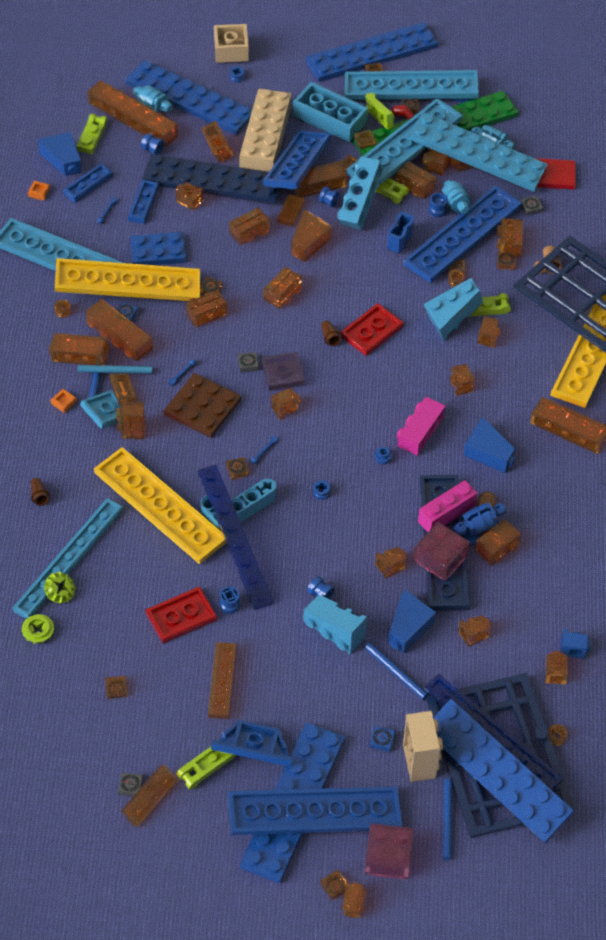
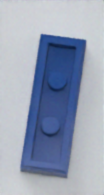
[63,163,113,203]
[128,180,159,224]

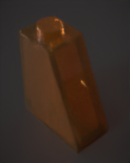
[291,210,332,262]

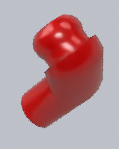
[391,105,415,120]

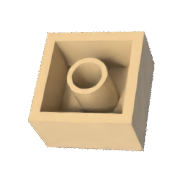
[214,24,248,63]

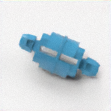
[133,85,172,113]
[471,125,515,150]
[442,180,471,214]

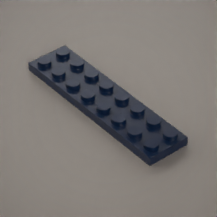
[142,154,281,204]
[420,475,469,610]

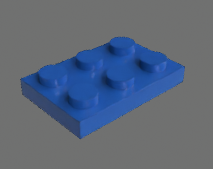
[130,232,186,265]

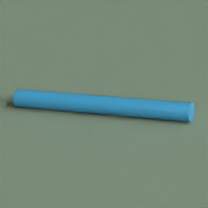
[78,365,152,374]

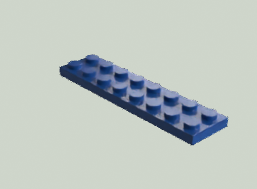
[306,22,438,82]
[126,60,252,135]
[404,185,522,283]
[433,699,574,844]
[240,722,345,884]
[227,786,402,835]

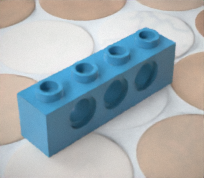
[338,156,384,230]

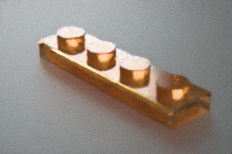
[208,642,236,719]

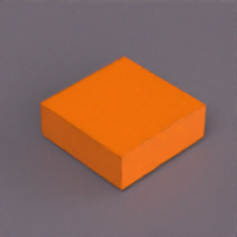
[28,181,51,200]
[50,389,77,413]

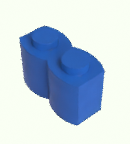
[387,212,414,253]

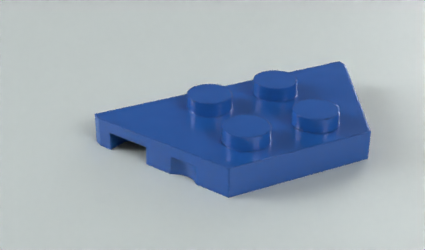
[211,720,292,767]

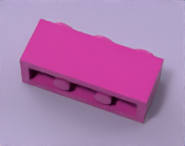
[396,397,445,456]
[418,480,477,535]

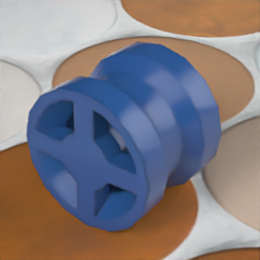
[319,186,339,207]

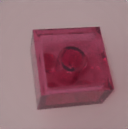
[413,522,470,581]
[365,823,414,880]

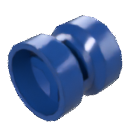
[141,133,165,155]
[429,193,447,217]
[307,576,335,599]
[220,586,240,614]

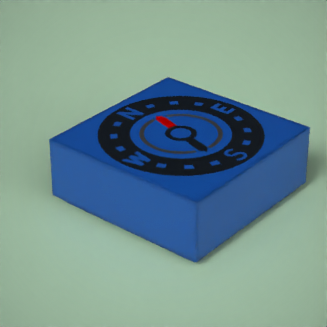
[114,302,138,324]
[370,726,395,752]

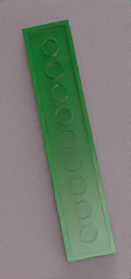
[352,91,518,156]

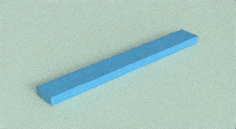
[12,498,123,619]

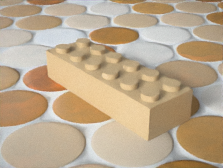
[239,89,291,172]

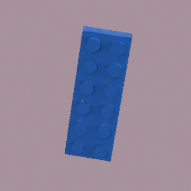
[263,131,331,190]

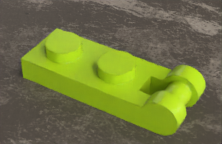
[365,93,394,130]
[76,113,108,154]
[376,178,409,204]
[469,293,511,317]
[176,747,236,790]

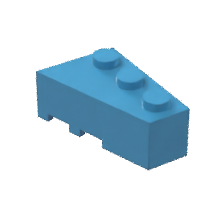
[424,278,483,341]
[303,595,367,654]

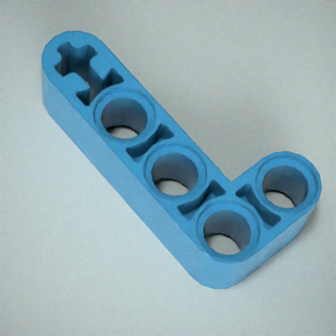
[201,478,276,533]

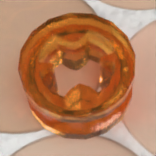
[448,270,465,287]
[54,300,71,318]
[548,724,567,746]

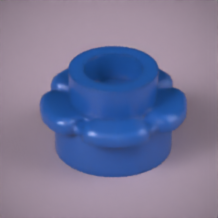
[374,447,393,465]

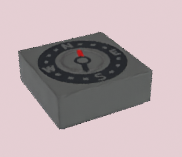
[520,196,543,216]
[238,352,258,372]
[118,773,143,797]

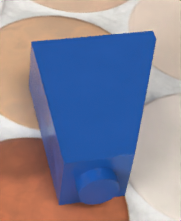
[37,132,82,176]
[464,418,516,473]
[388,590,436,654]

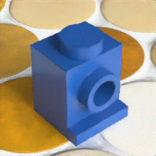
[560,629,591,659]

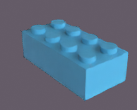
[293,82,368,143]

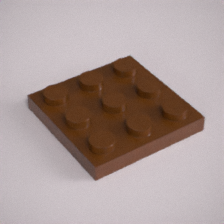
[164,373,241,438]

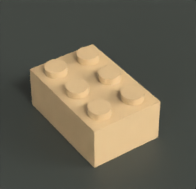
[403,711,443,782]

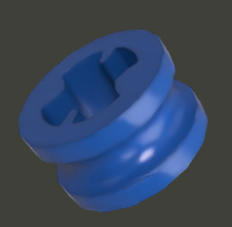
[230,66,244,83]
[313,480,330,500]

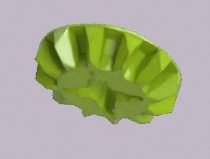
[44,572,76,604]
[22,614,54,644]

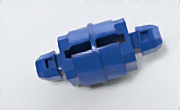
[454,502,507,536]

